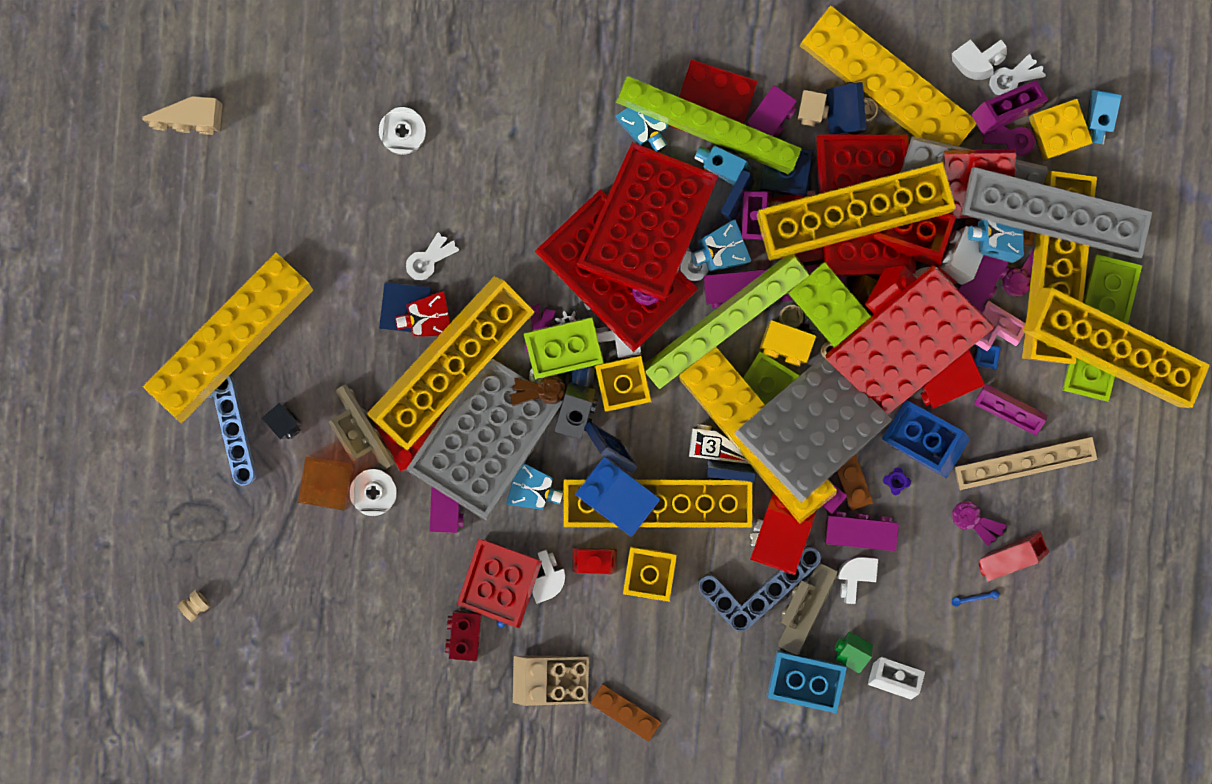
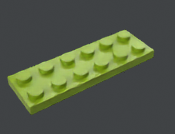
[1062,254,1142,402]

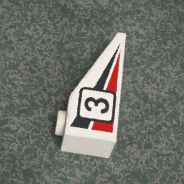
[689,424,749,464]

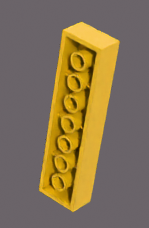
[800,5,977,147]
[757,162,955,260]
[1022,171,1097,364]
[143,252,313,424]
[367,276,534,450]
[1022,288,1210,408]
[679,347,837,524]
[564,479,752,527]

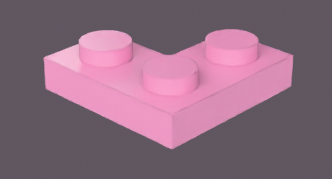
[975,301,1025,351]

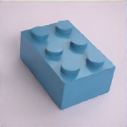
[766,650,847,713]

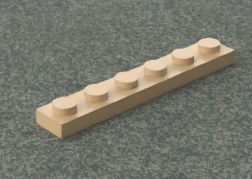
[954,437,1097,490]

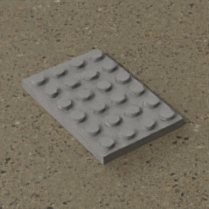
[735,356,892,502]
[407,358,563,520]

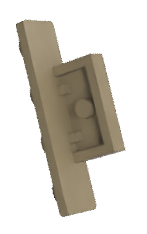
[329,384,394,470]
[778,563,838,655]

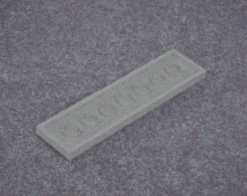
[961,167,1152,258]

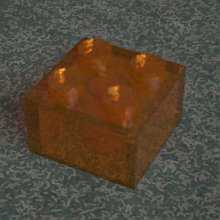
[298,456,355,510]

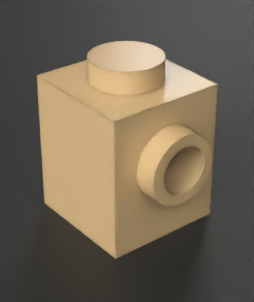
[797,90,829,127]

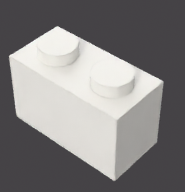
[940,226,983,285]
[868,657,925,699]

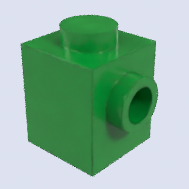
[835,631,873,674]

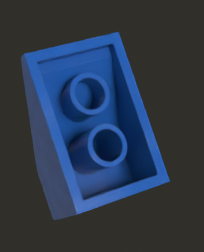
[882,400,970,479]
[575,457,660,537]

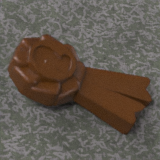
[509,376,566,406]

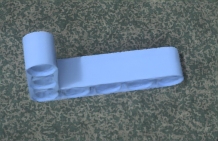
[208,375,256,485]

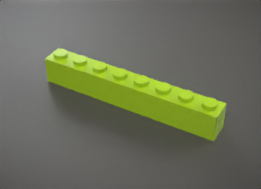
[615,76,802,174]
[644,254,809,389]

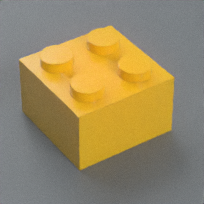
[1028,99,1093,161]
[760,320,816,366]
[595,355,652,412]
[623,546,677,601]

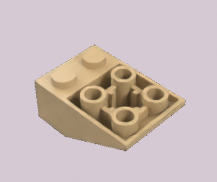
[142,96,223,135]
[513,655,589,706]

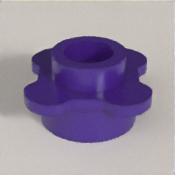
[883,467,911,495]

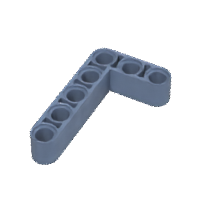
[698,546,821,632]

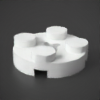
[379,107,426,155]
[350,469,397,516]

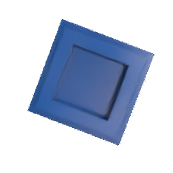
[974,345,1001,370]

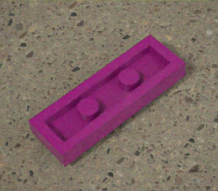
[974,384,1048,435]

